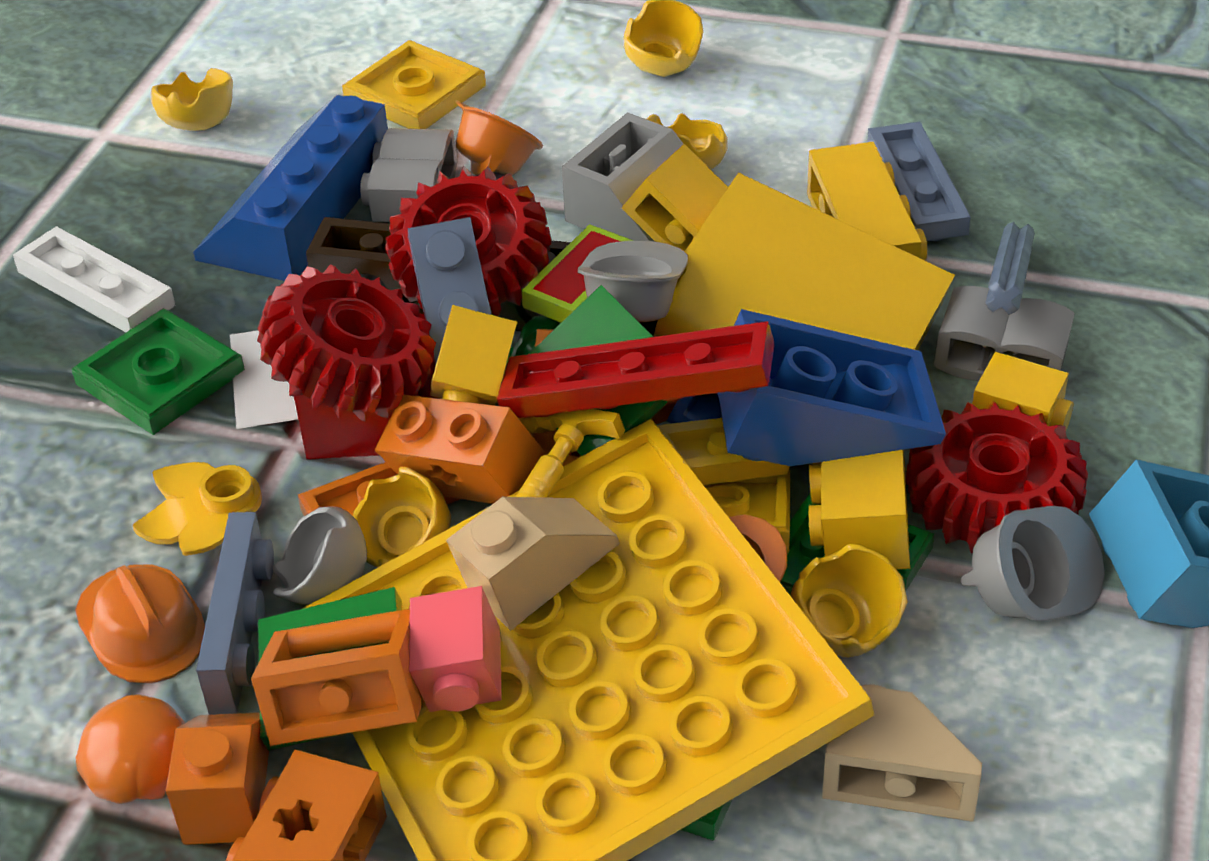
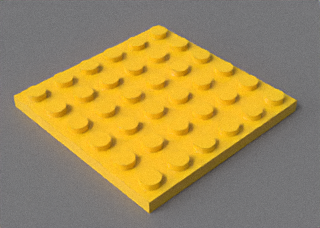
[302,419,874,861]

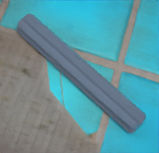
[985,221,1035,315]

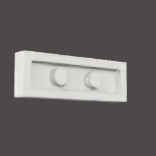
[13,226,176,332]

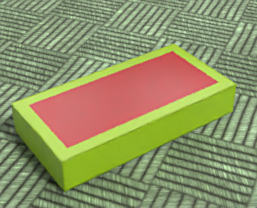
[522,224,634,323]

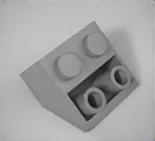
[562,112,683,242]

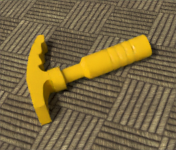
[515,409,625,498]

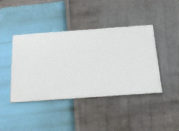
[230,330,298,429]

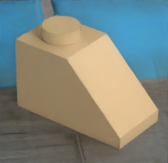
[446,497,620,631]
[822,684,982,822]

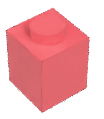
[409,586,502,712]

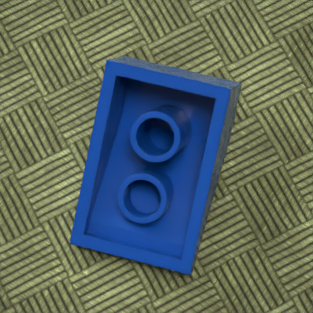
[718,309,946,466]

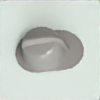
[578,240,688,322]
[960,506,1105,621]

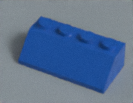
[193,95,388,281]

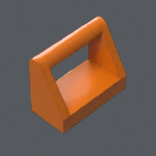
[251,609,421,746]

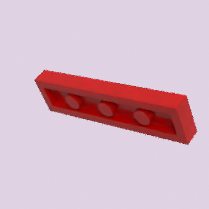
[497,321,774,418]

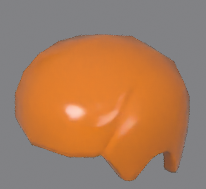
[76,694,186,804]

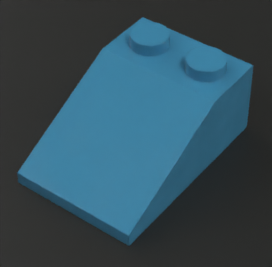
[1089,459,1209,628]

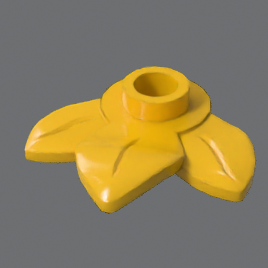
[132,462,262,556]

